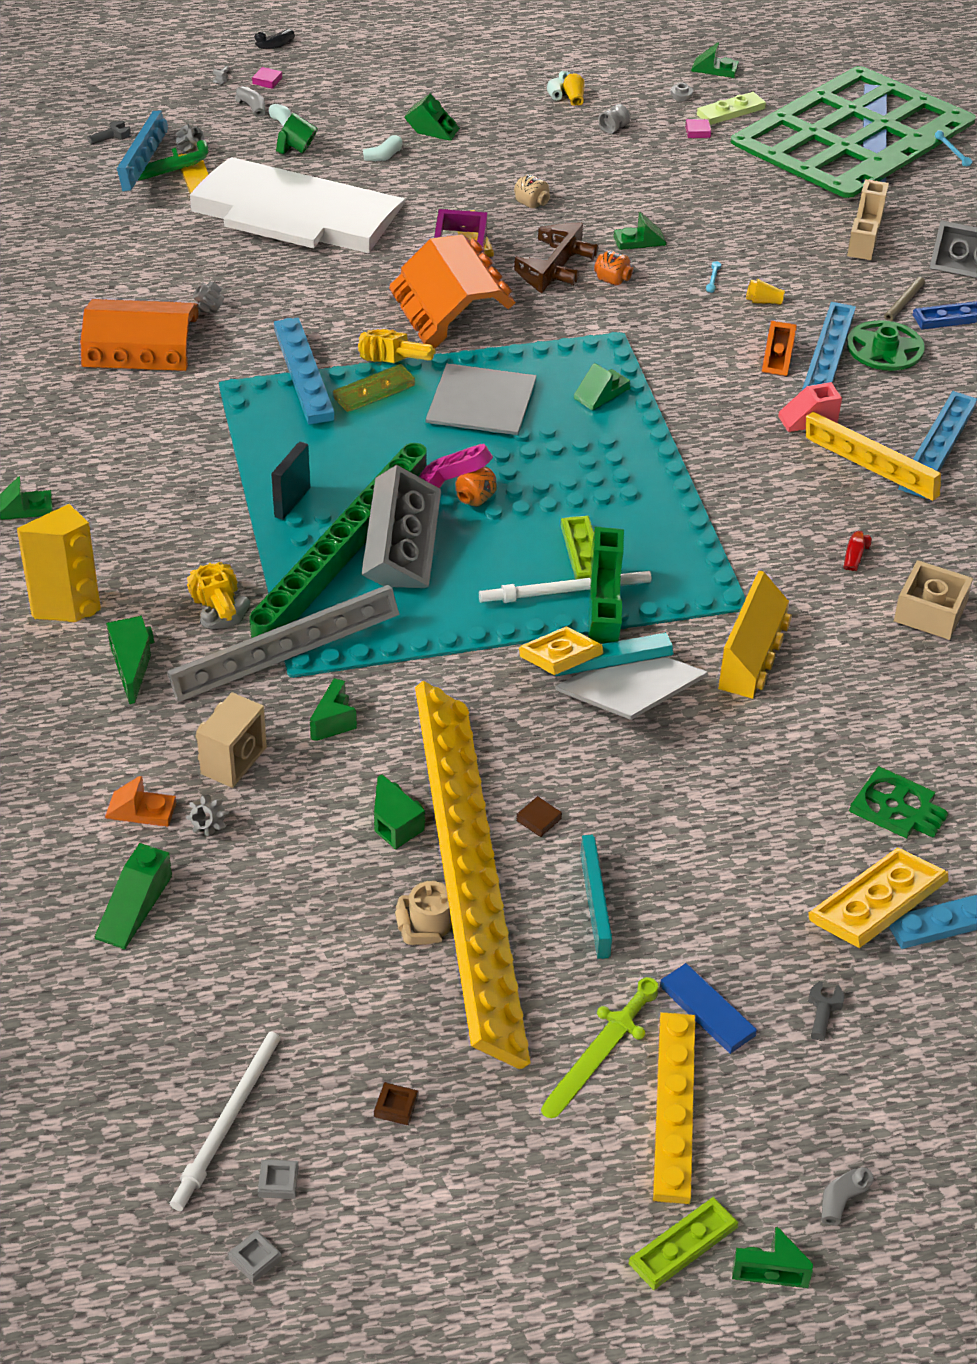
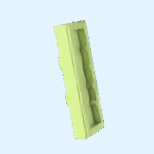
[697,92,766,125]

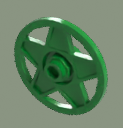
[847,320,925,371]

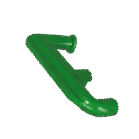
[138,140,209,181]

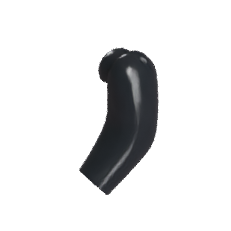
[254,29,295,49]

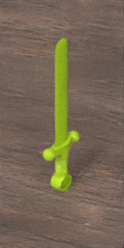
[541,977,658,1119]

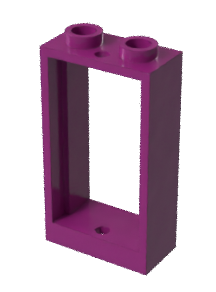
[434,209,488,252]

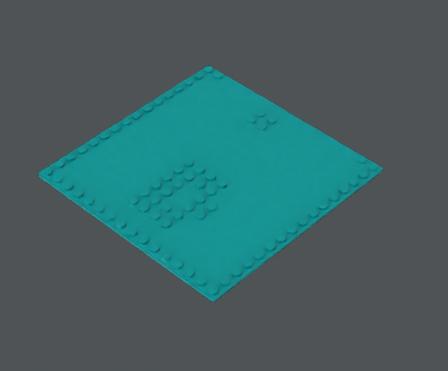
[219,332,746,678]

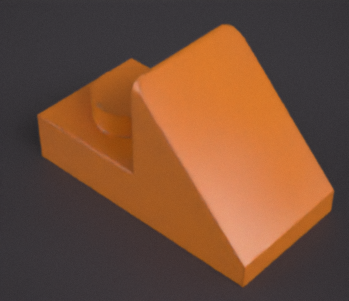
[105,776,176,827]

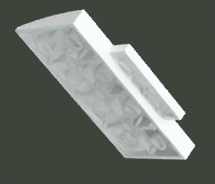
[190,157,405,253]

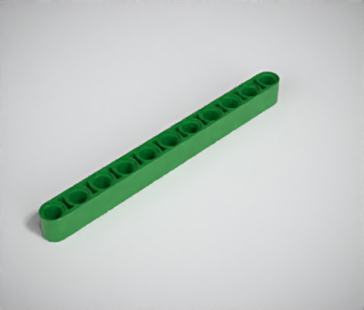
[249,443,427,638]

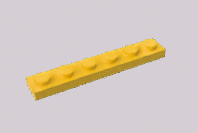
[806,412,941,501]
[653,1012,695,1204]

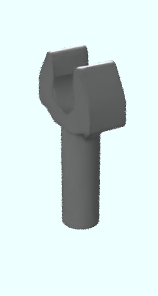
[87,121,131,145]
[808,981,844,1041]

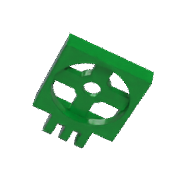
[849,766,948,839]

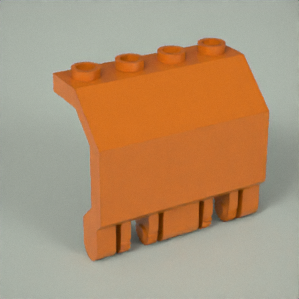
[389,234,516,348]
[80,299,199,371]

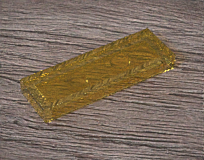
[333,364,415,412]

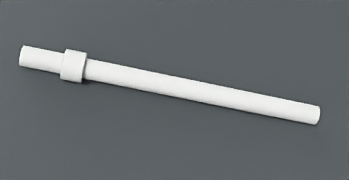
[479,571,651,603]
[170,1032,281,1211]

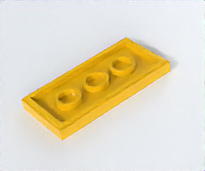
[808,847,949,948]

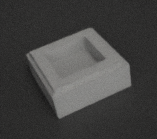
[258,1159,299,1199]
[228,1230,282,1283]

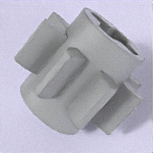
[176,123,205,153]
[192,281,225,313]
[186,794,230,836]

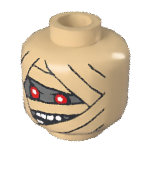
[514,174,550,208]

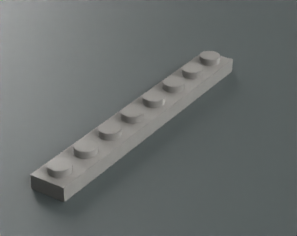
[167,585,399,702]

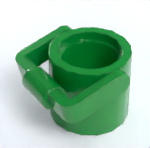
[276,112,318,154]

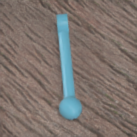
[935,130,972,166]
[706,261,721,293]

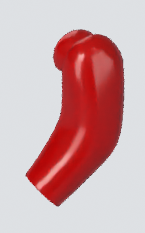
[843,531,872,571]

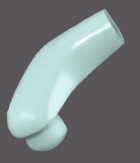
[547,71,570,100]
[269,104,291,126]
[363,135,403,161]

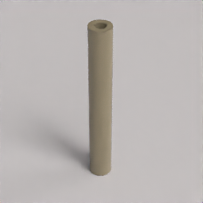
[884,277,925,321]

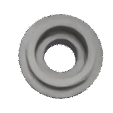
[671,83,693,101]

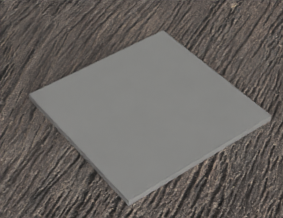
[426,363,537,435]
[555,657,708,720]

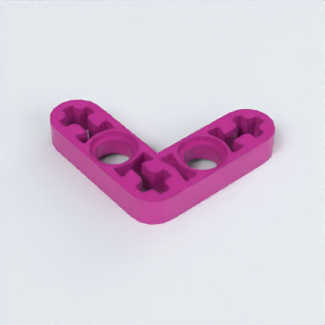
[419,444,493,488]

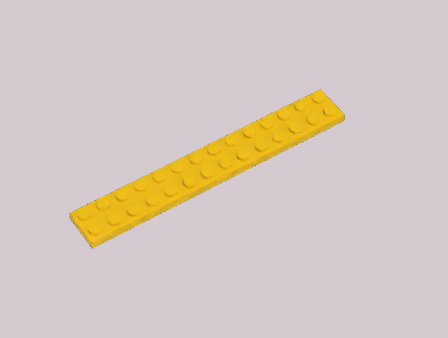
[415,680,531,1069]

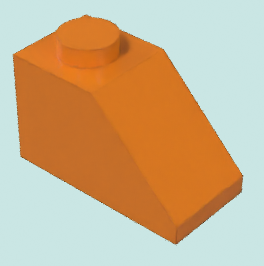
[761,321,797,376]

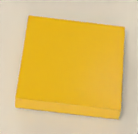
[519,626,603,675]

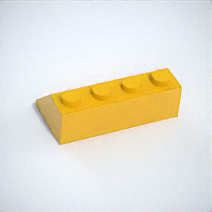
[17,504,101,622]
[718,570,792,699]

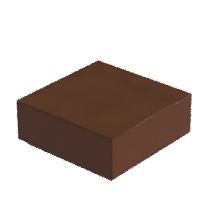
[516,796,562,837]
[374,1082,419,1125]

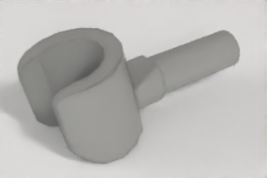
[213,66,229,85]

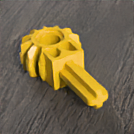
[358,328,436,363]
[187,562,238,621]

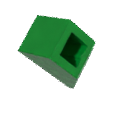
[404,93,460,141]
[374,774,425,850]

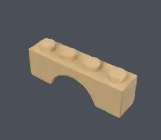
[847,179,889,260]

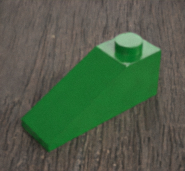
[106,615,155,704]
[94,843,172,949]

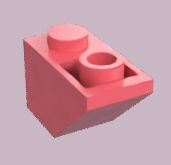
[778,382,842,432]

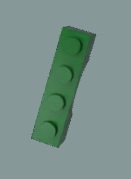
[588,527,624,644]

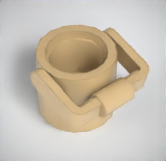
[395,881,452,945]

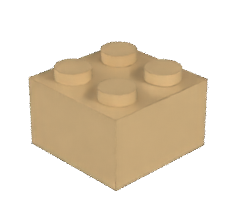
[894,560,973,640]
[196,692,267,788]

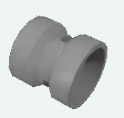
[598,104,630,134]

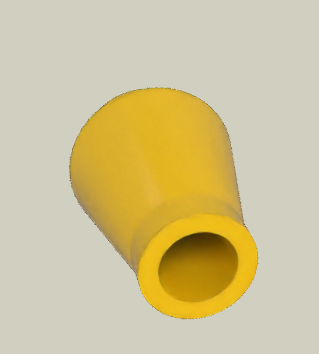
[563,73,585,106]
[746,279,785,305]

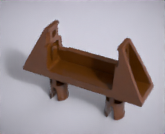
[514,222,599,293]

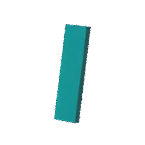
[555,632,674,676]
[580,834,612,959]

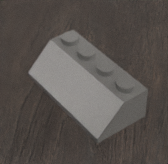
[929,220,977,278]
[362,465,441,588]

